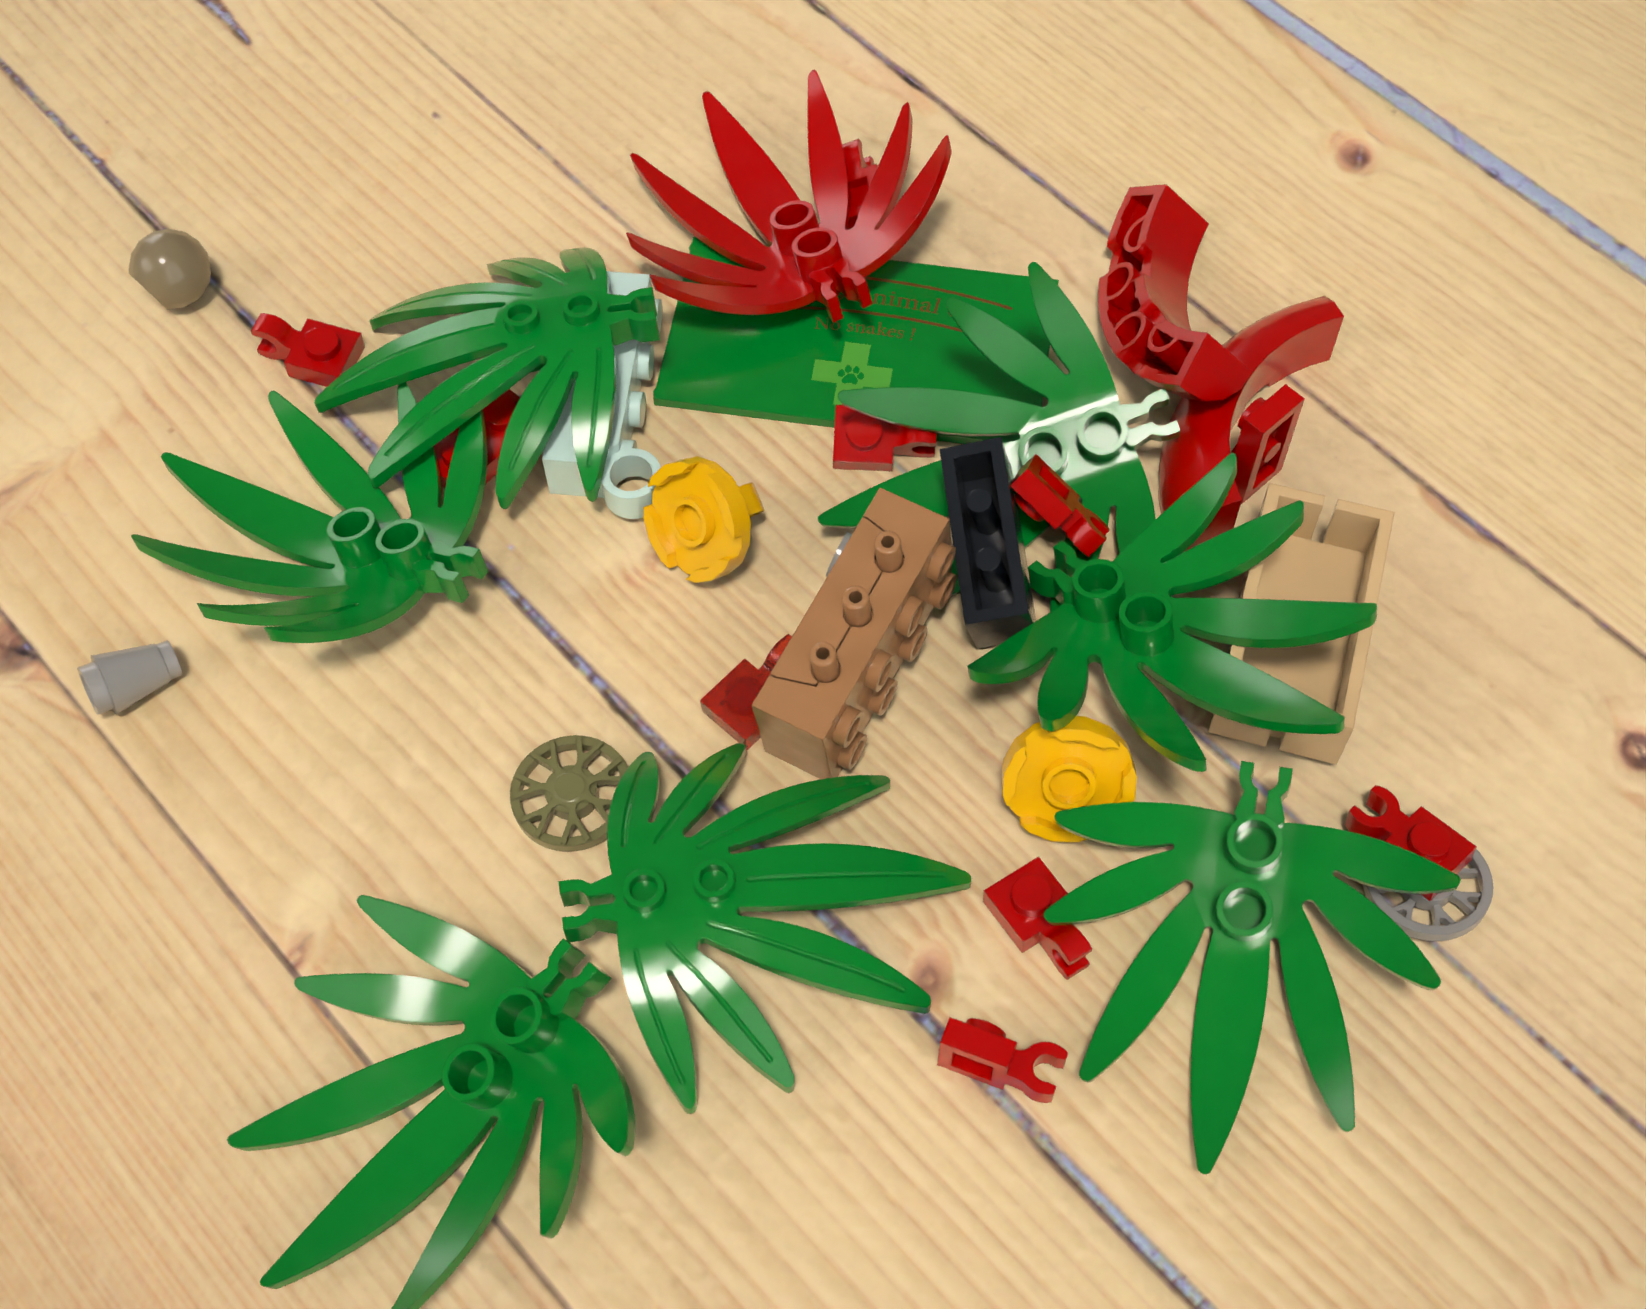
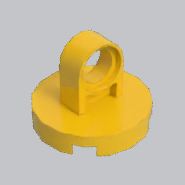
[643,456,765,583]
[1002,716,1137,842]

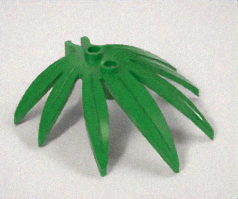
[314,247,660,509]
[818,262,1180,612]
[131,382,489,643]
[967,453,1377,772]
[559,743,972,1114]
[1044,761,1461,1174]
[227,895,635,1309]

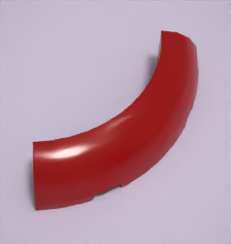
[1098,184,1253,401]
[1158,296,1344,551]

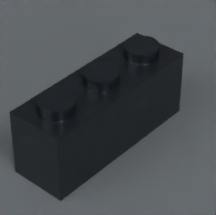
[939,437,1036,649]

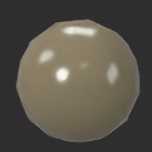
[129,229,211,310]

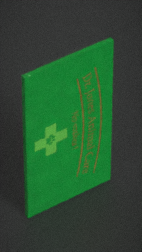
[653,237,1059,444]

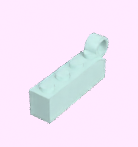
[542,271,663,519]

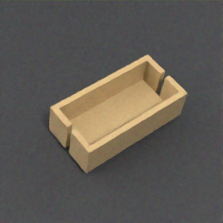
[1208,483,1395,765]

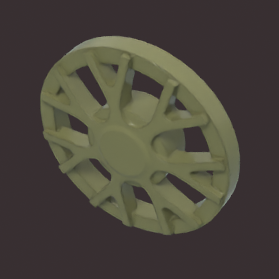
[510,735,628,852]

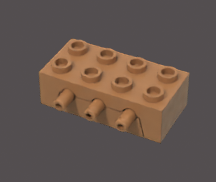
[752,488,957,779]

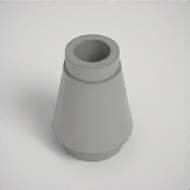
[77,640,182,715]

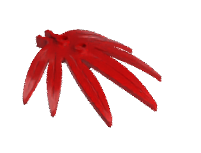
[626,70,952,323]

